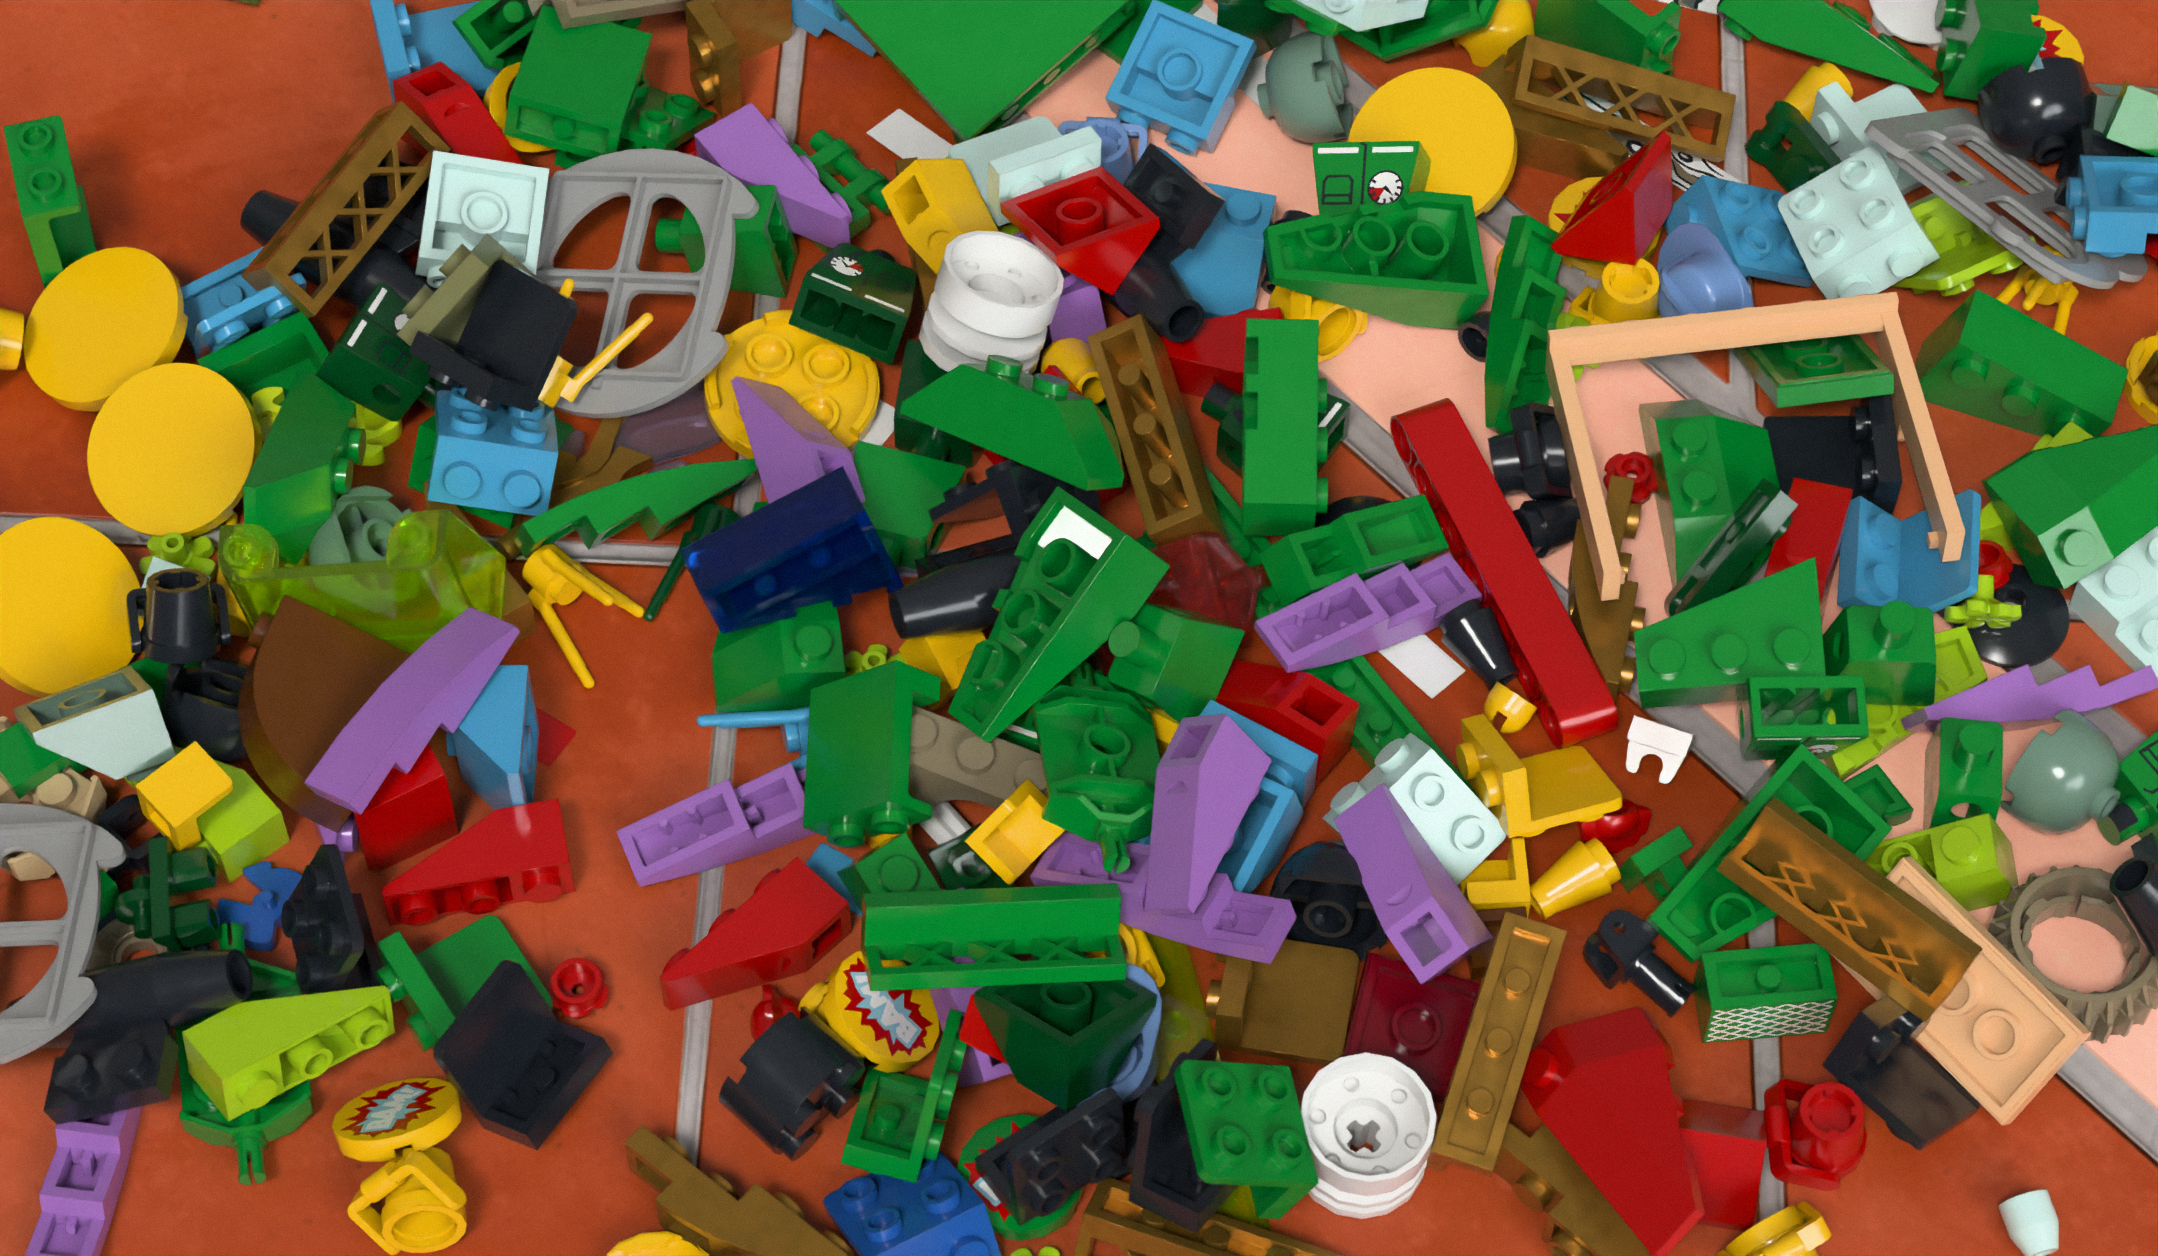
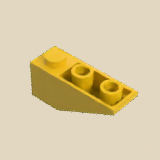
[881,159,999,274]

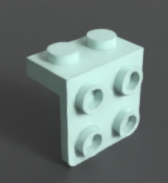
[1810,81,1957,195]
[948,116,1102,226]
[1778,146,1940,299]
[1322,732,1506,885]

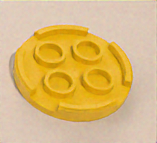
[1348,67,1518,217]
[23,247,188,411]
[704,310,880,459]
[87,363,262,537]
[0,517,144,698]

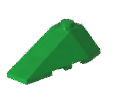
[1263,191,1489,330]
[1981,424,2158,589]
[948,486,1170,743]
[711,502,846,712]

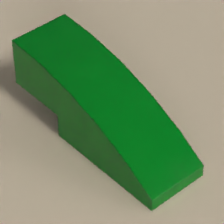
[1258,494,1449,608]

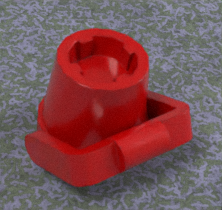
[1763,1079,1867,1191]

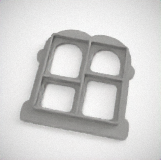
[1864,107,2148,289]

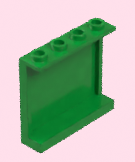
[832,0,1135,144]

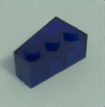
[680,466,904,634]

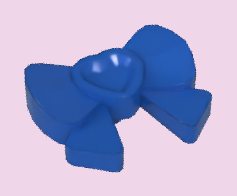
[218,861,302,952]

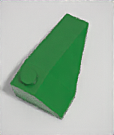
[1717,0,1943,93]
[1646,743,1893,963]

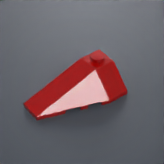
[1519,1006,1705,1256]

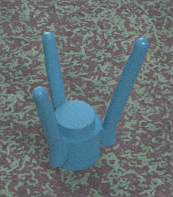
[696,706,810,784]

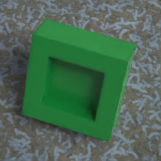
[1619,825,1694,903]

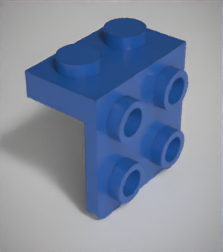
[823,1149,1001,1256]

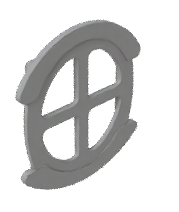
[536,148,759,418]
[0,803,126,1065]

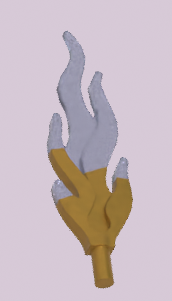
[495,378,723,561]

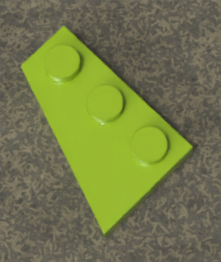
[1824,625,1988,781]

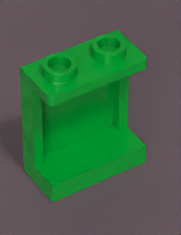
[1534,0,1682,76]
[503,4,652,158]
[3,115,97,288]
[803,660,941,848]

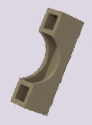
[908,705,1071,850]

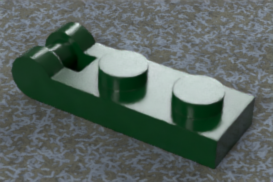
[1744,100,1842,193]
[1664,478,1799,617]

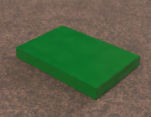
[1734,334,1894,408]

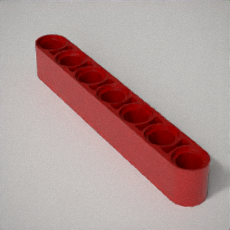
[1390,398,1618,749]

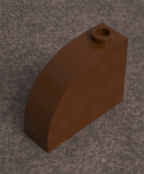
[238,594,412,833]

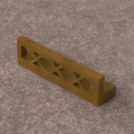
[1504,34,1736,163]
[240,100,451,318]
[1717,797,1983,1023]
[1426,911,1567,1176]
[1074,1177,1344,1256]

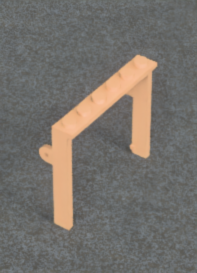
[1545,292,1965,601]

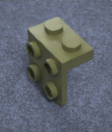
[397,233,540,346]

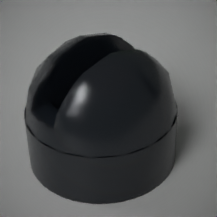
[1458,311,1491,362]

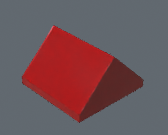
[1550,130,1673,266]
[1000,166,1160,295]
[354,744,459,872]
[1678,1098,1767,1232]

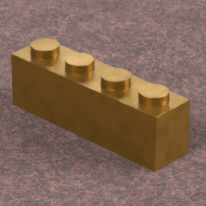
[1087,314,1227,563]

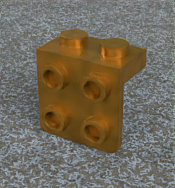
[685,0,793,119]
[1205,939,1359,1066]

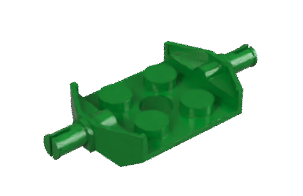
[1024,662,1161,874]
[176,922,313,1185]

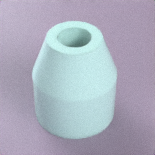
[1998,1189,2059,1256]

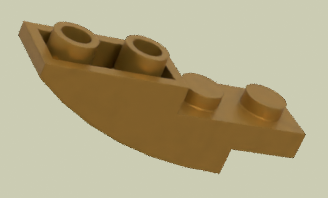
[1567,475,1646,703]
[1493,1121,1650,1256]
[624,1125,854,1256]

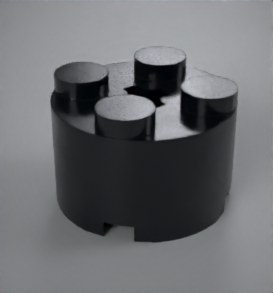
[718,1006,865,1161]

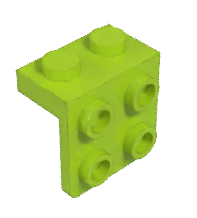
[1891,180,2036,296]

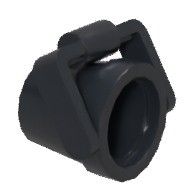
[1487,402,1573,500]
[126,568,231,664]

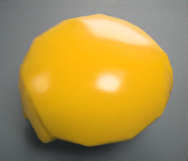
[1452,0,1534,67]

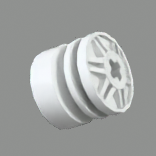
[919,231,1064,375]
[1301,1053,1437,1219]

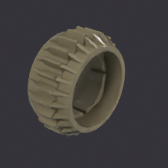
[1987,865,2158,1045]

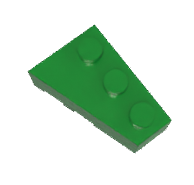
[1935,0,2047,101]
[1914,289,2129,437]
[1242,318,1328,536]
[1634,557,1826,709]

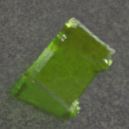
[217,509,506,654]

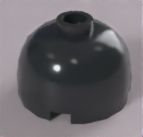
[1977,57,2093,164]
[160,657,249,764]
[1269,840,1387,962]

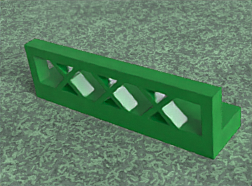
[860,883,1127,991]

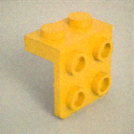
[1456,714,1622,838]

